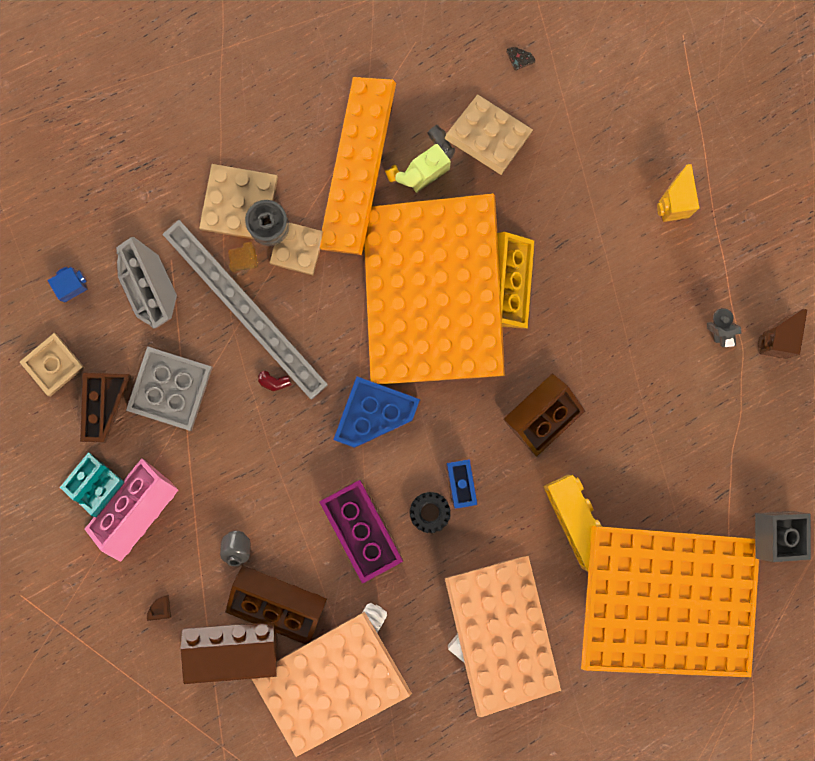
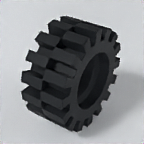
[410,492,451,533]

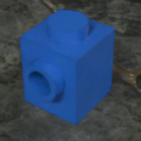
[47,267,88,303]

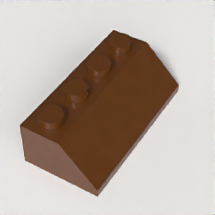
[225,565,327,644]
[181,622,277,684]

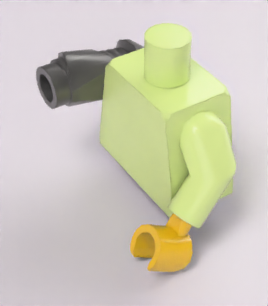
[384,125,455,193]

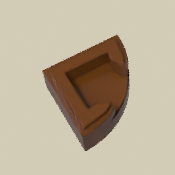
[147,595,171,621]

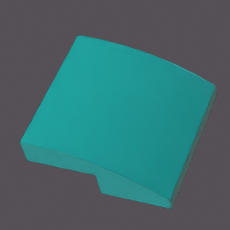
[60,452,125,517]

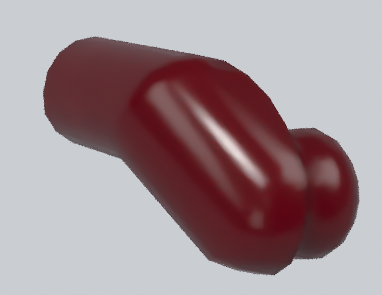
[258,371,292,392]

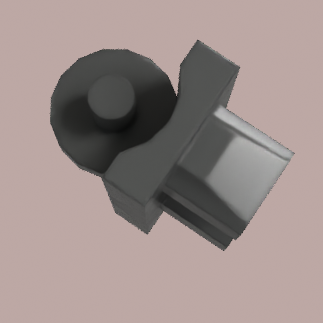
[707,308,742,347]

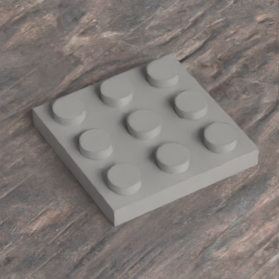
[126,346,213,431]

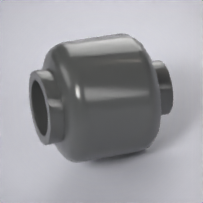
[220,531,251,567]

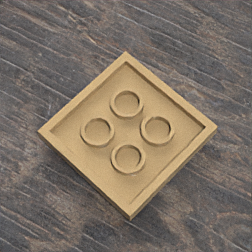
[445,94,533,175]
[199,164,278,239]

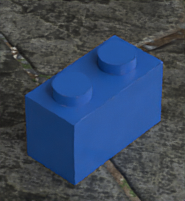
[446,459,477,509]

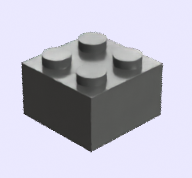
[755,511,811,562]

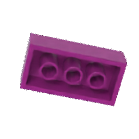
[319,480,403,584]

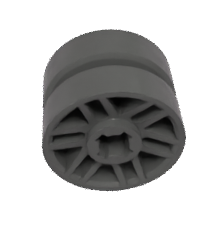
[245,200,290,246]

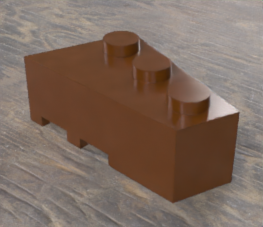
[80,373,131,443]

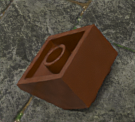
[758,309,807,359]

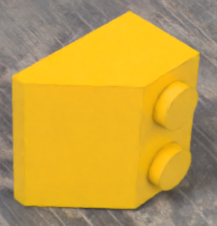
[657,164,699,222]

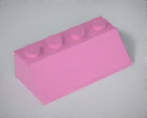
[85,458,178,562]

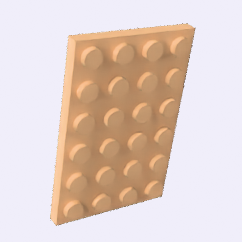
[445,556,561,717]
[252,611,412,757]

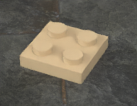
[270,223,323,275]
[20,333,85,397]

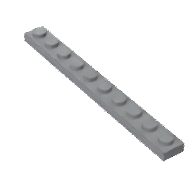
[163,220,328,400]

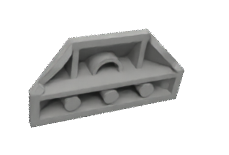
[116,237,177,328]

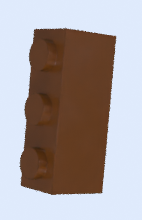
[503,373,585,457]

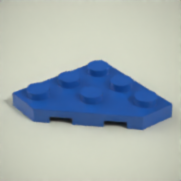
[333,376,420,448]

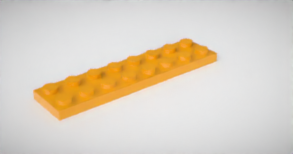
[320,77,396,255]

